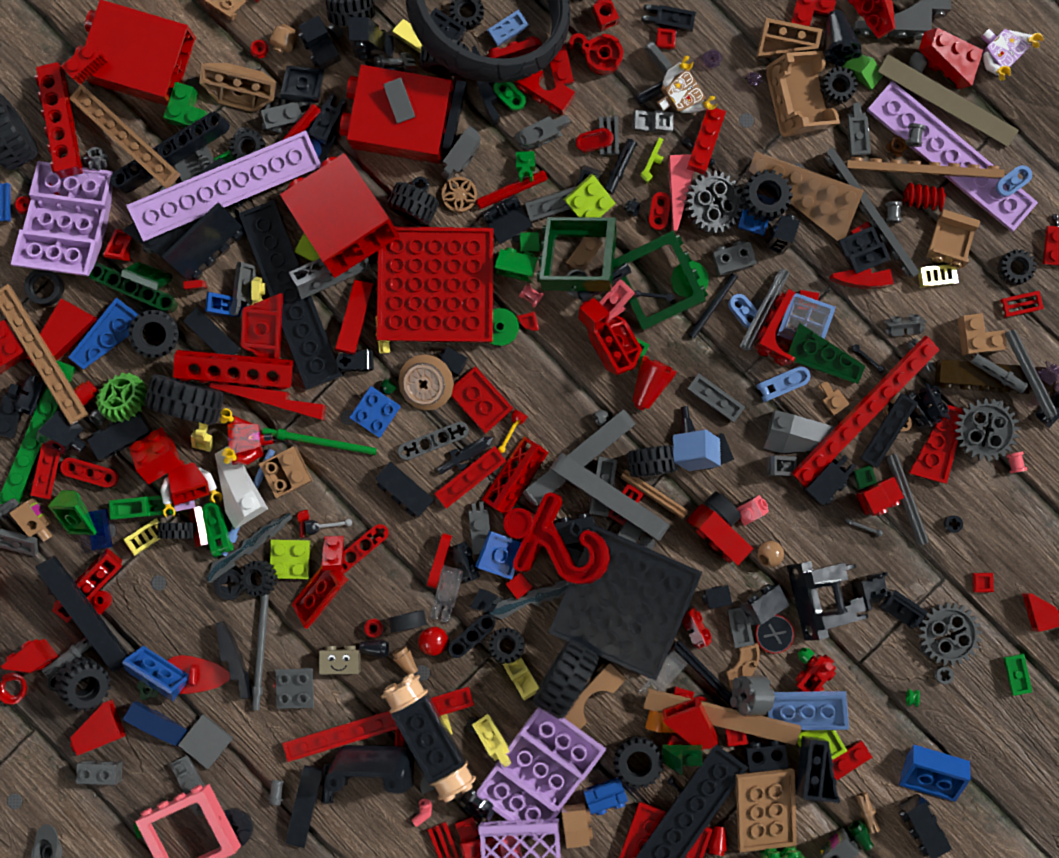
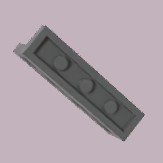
[289,257,371,299]

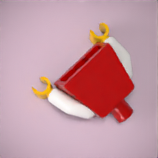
[161,460,223,518]

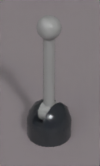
[305,519,352,536]

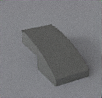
[632,110,673,132]

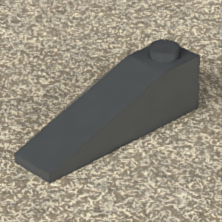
[763,410,835,453]

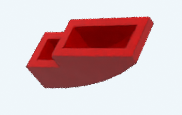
[829,268,894,289]

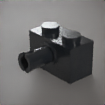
[554,513,594,545]

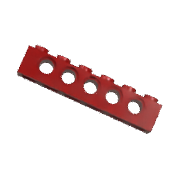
[35,62,83,179]
[173,350,293,390]

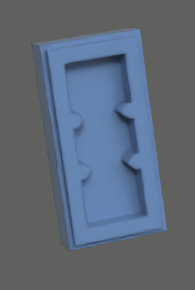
[487,10,529,47]

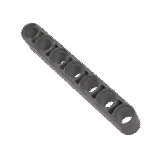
[522,409,636,507]
[550,452,670,541]

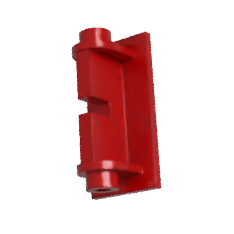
[682,607,712,649]

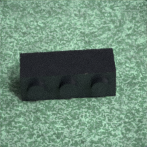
[765,214,800,254]
[87,412,153,461]
[375,462,435,517]

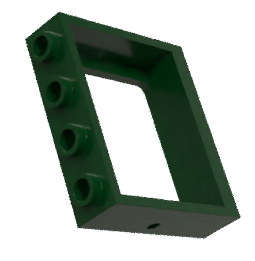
[537,217,617,291]
[613,231,708,331]

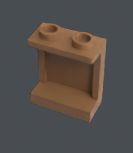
[927,209,980,268]

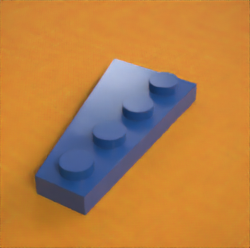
[68,298,138,369]

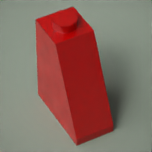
[662,696,718,750]
[70,699,126,756]

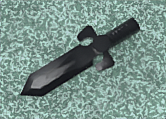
[437,436,493,475]

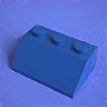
[899,745,971,802]

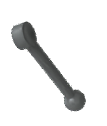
[845,518,883,537]

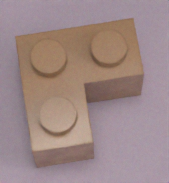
[957,313,1007,356]
[562,802,593,848]

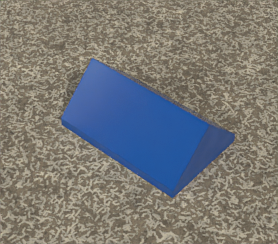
[123,646,189,701]

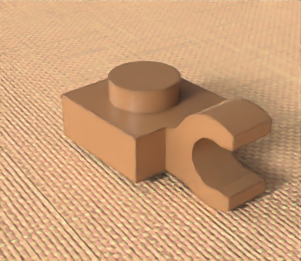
[818,381,849,416]

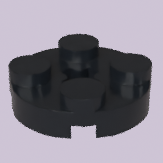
[457,789,494,822]
[214,808,254,847]

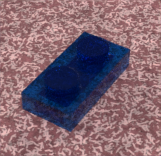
[88,509,113,550]

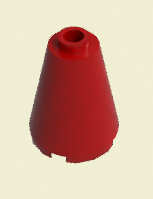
[632,355,677,411]

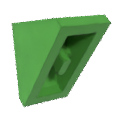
[842,55,884,90]

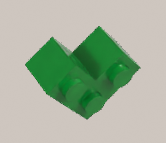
[164,82,208,134]

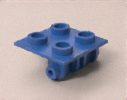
[349,386,401,438]

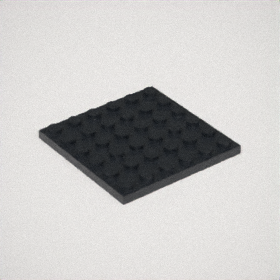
[548,525,703,681]

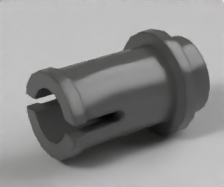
[267,780,283,805]

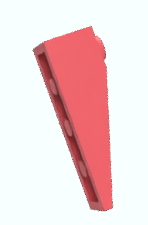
[668,154,694,234]

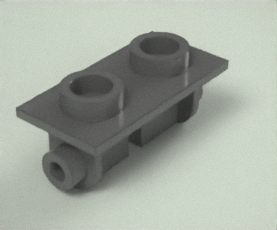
[884,314,927,337]

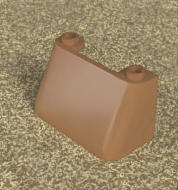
[766,51,840,137]

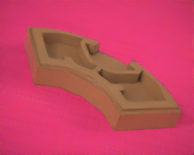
[725,643,760,691]

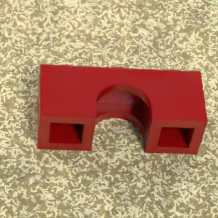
[515,70,575,116]

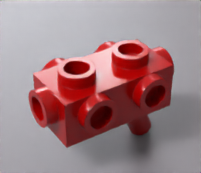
[795,654,836,692]

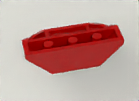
[586,315,642,375]

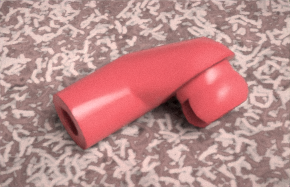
[411,798,432,827]

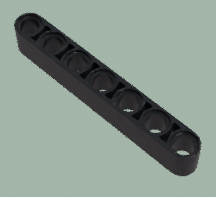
[110,112,230,193]
[36,555,129,672]

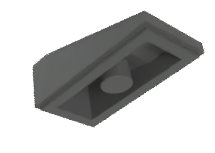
[383,78,415,124]

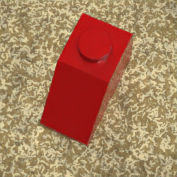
[1022,592,1059,632]

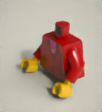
[219,408,273,465]

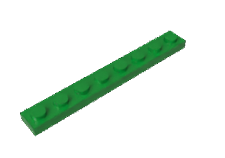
[0,360,76,504]

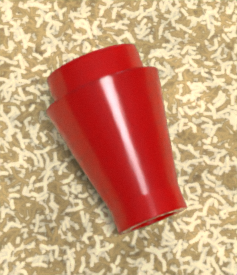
[707,826,727,856]

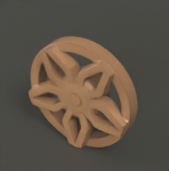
[442,177,477,213]

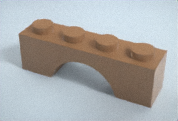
[565,661,626,729]

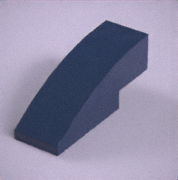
[123,701,188,747]

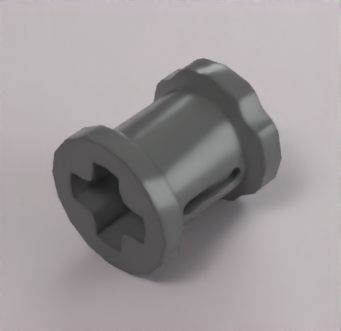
[905,123,926,147]
[885,201,903,224]

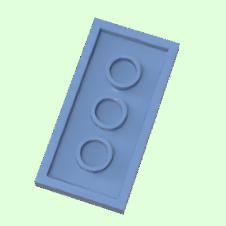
[768,691,849,730]

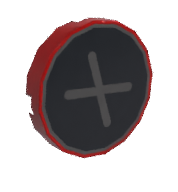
[755,615,794,654]

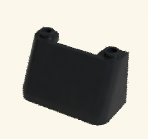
[325,745,414,794]

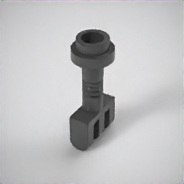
[374,53,417,72]

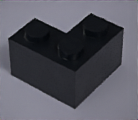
[298,15,341,69]

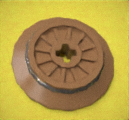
[398,354,454,411]

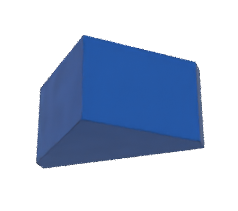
[205,292,241,317]

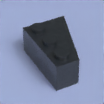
[795,736,841,803]
[898,794,952,858]

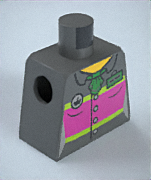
[820,827,859,858]

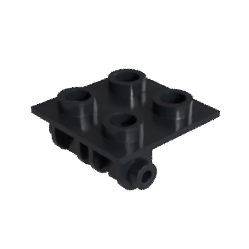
[482,194,533,244]

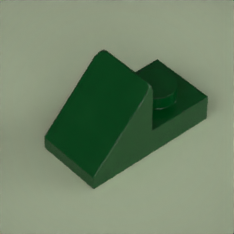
[662,745,702,775]

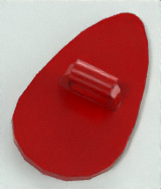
[167,655,230,694]

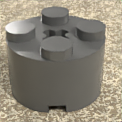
[730,676,775,716]

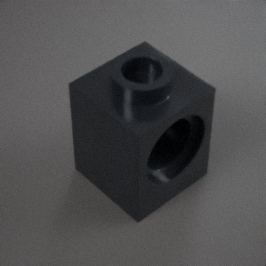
[438,347,468,376]
[701,584,732,609]

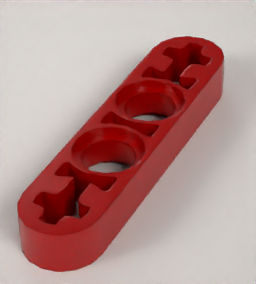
[339,524,389,575]

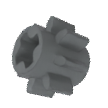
[84,147,109,171]

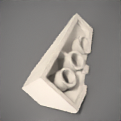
[215,445,268,529]

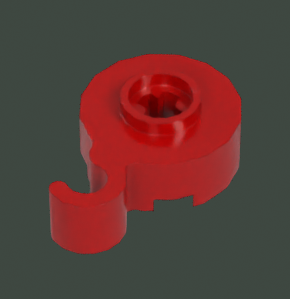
[569,33,624,75]

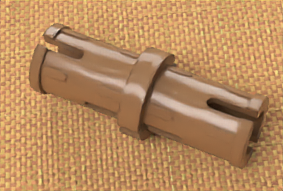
[856,792,880,834]

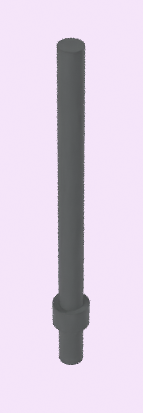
[251,594,269,710]

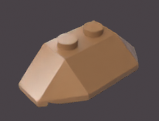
[199,63,276,112]

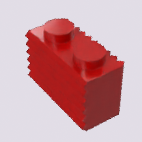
[61,40,108,85]

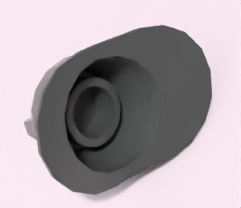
[31,824,63,858]

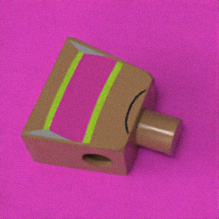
[9,498,52,543]

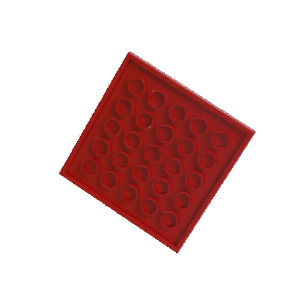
[377,226,493,343]

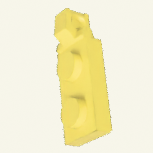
[472,714,511,768]

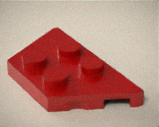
[241,293,283,359]

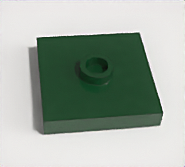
[121,261,173,290]

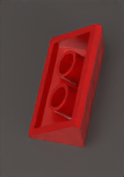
[291,566,349,629]

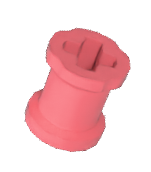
[519,283,544,308]
[1006,451,1027,474]

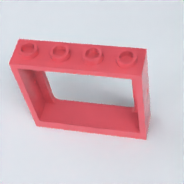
[135,784,241,858]

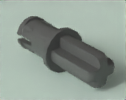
[0,498,19,520]

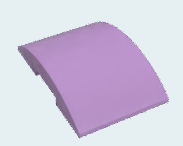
[11,161,113,276]
[476,707,606,841]

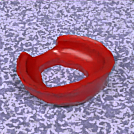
[0,672,27,705]

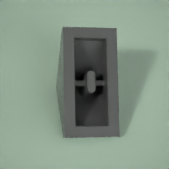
[767,456,797,476]

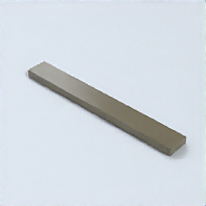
[877,54,1019,147]

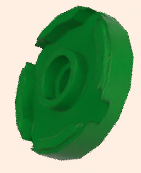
[671,261,709,299]
[490,308,519,346]

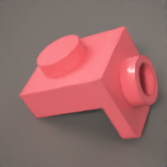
[736,495,769,526]

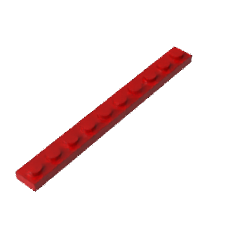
[791,336,940,487]
[282,686,475,762]

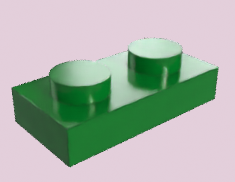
[1003,653,1033,696]

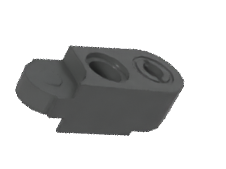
[514,115,571,150]
[441,126,481,181]

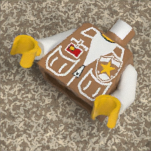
[657,56,718,113]

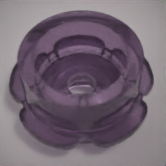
[703,49,722,68]
[745,72,763,86]

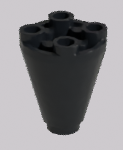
[823,10,862,67]

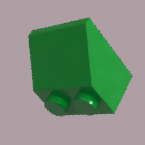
[495,247,538,283]

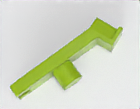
[640,137,664,184]

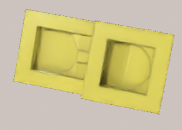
[503,658,539,701]

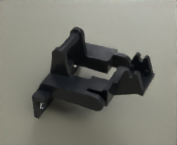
[787,561,893,641]

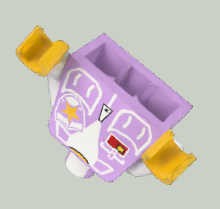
[981,29,1044,81]

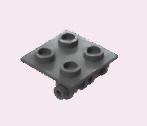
[174,145,214,182]
[275,667,314,708]

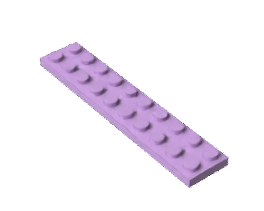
[866,80,1038,232]
[126,131,321,241]

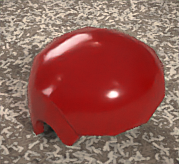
[418,626,448,656]

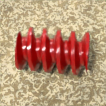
[902,182,945,212]

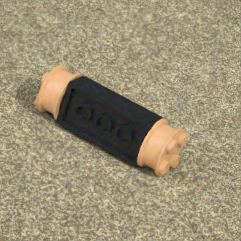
[381,673,476,803]

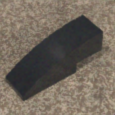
[183,307,240,355]

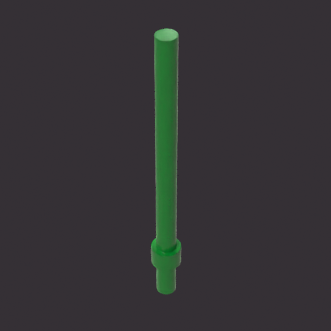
[262,428,377,455]

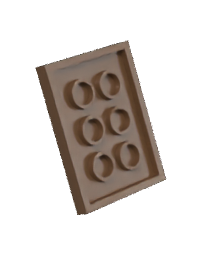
[736,768,797,852]

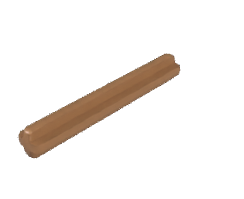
[621,470,688,519]

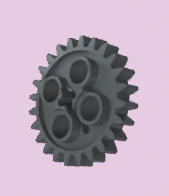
[684,171,744,234]
[954,398,1020,461]
[917,602,982,666]

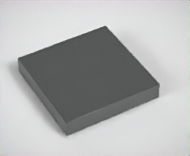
[178,714,233,769]

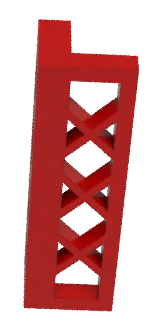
[482,436,549,516]

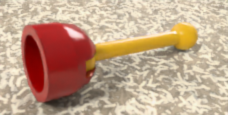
[498,409,528,453]

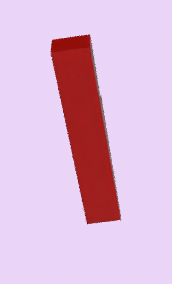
[210,382,326,421]

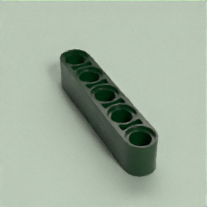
[88,263,178,313]

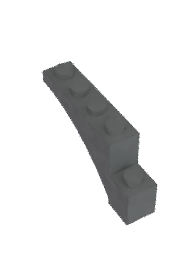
[852,0,951,39]

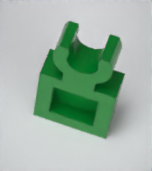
[516,151,535,182]

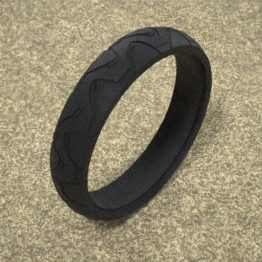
[406,0,570,83]

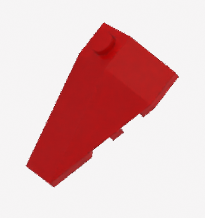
[848,0,895,39]

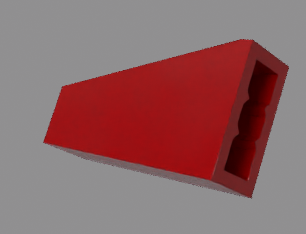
[26,298,99,368]

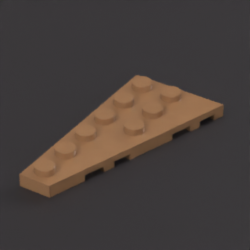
[749,151,864,241]

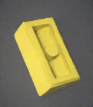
[392,19,422,53]

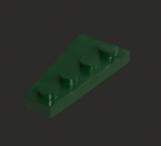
[787,322,865,384]

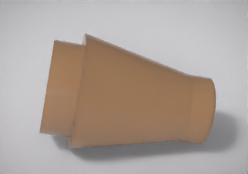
[393,646,418,675]

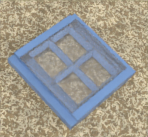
[777,293,836,340]

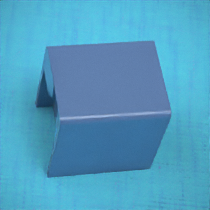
[673,430,721,471]

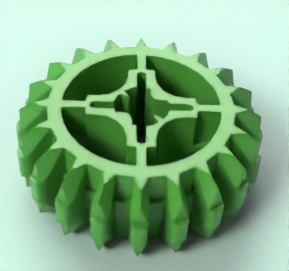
[96,373,147,423]

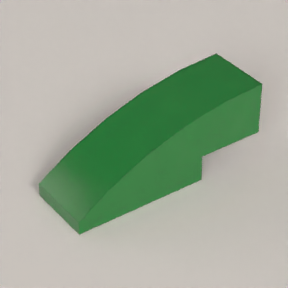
[109,495,174,520]

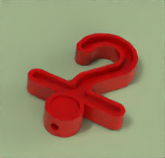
[503,492,610,585]

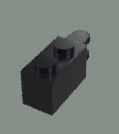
[803,455,857,506]

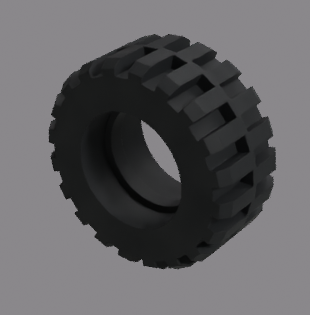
[0,93,38,170]
[144,374,224,425]
[533,640,599,719]

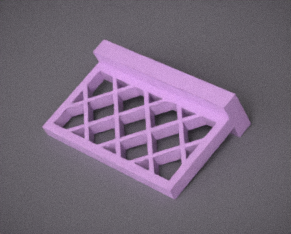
[479,819,561,858]

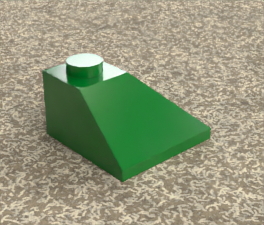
[48,490,97,535]

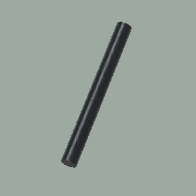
[688,273,738,339]

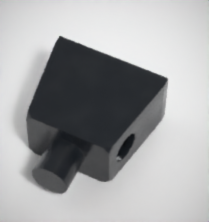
[36,409,87,454]

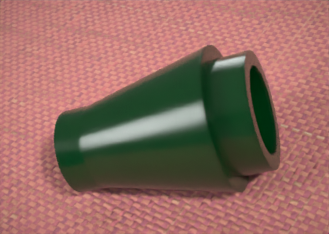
[848,821,874,851]

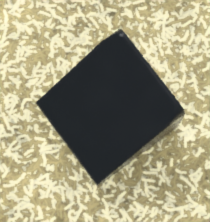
[576,165,601,186]

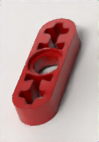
[427,533,452,589]

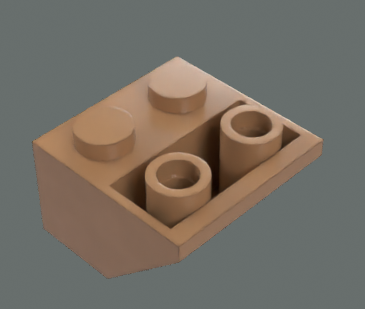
[259,446,314,498]

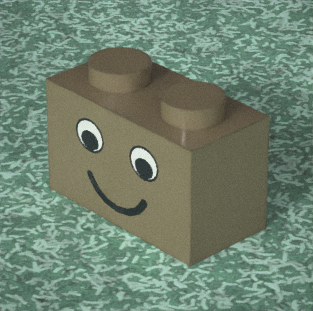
[319,645,361,674]

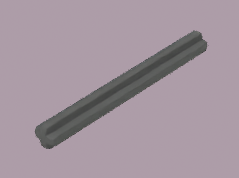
[740,268,789,351]
[1005,329,1057,418]
[887,454,929,545]

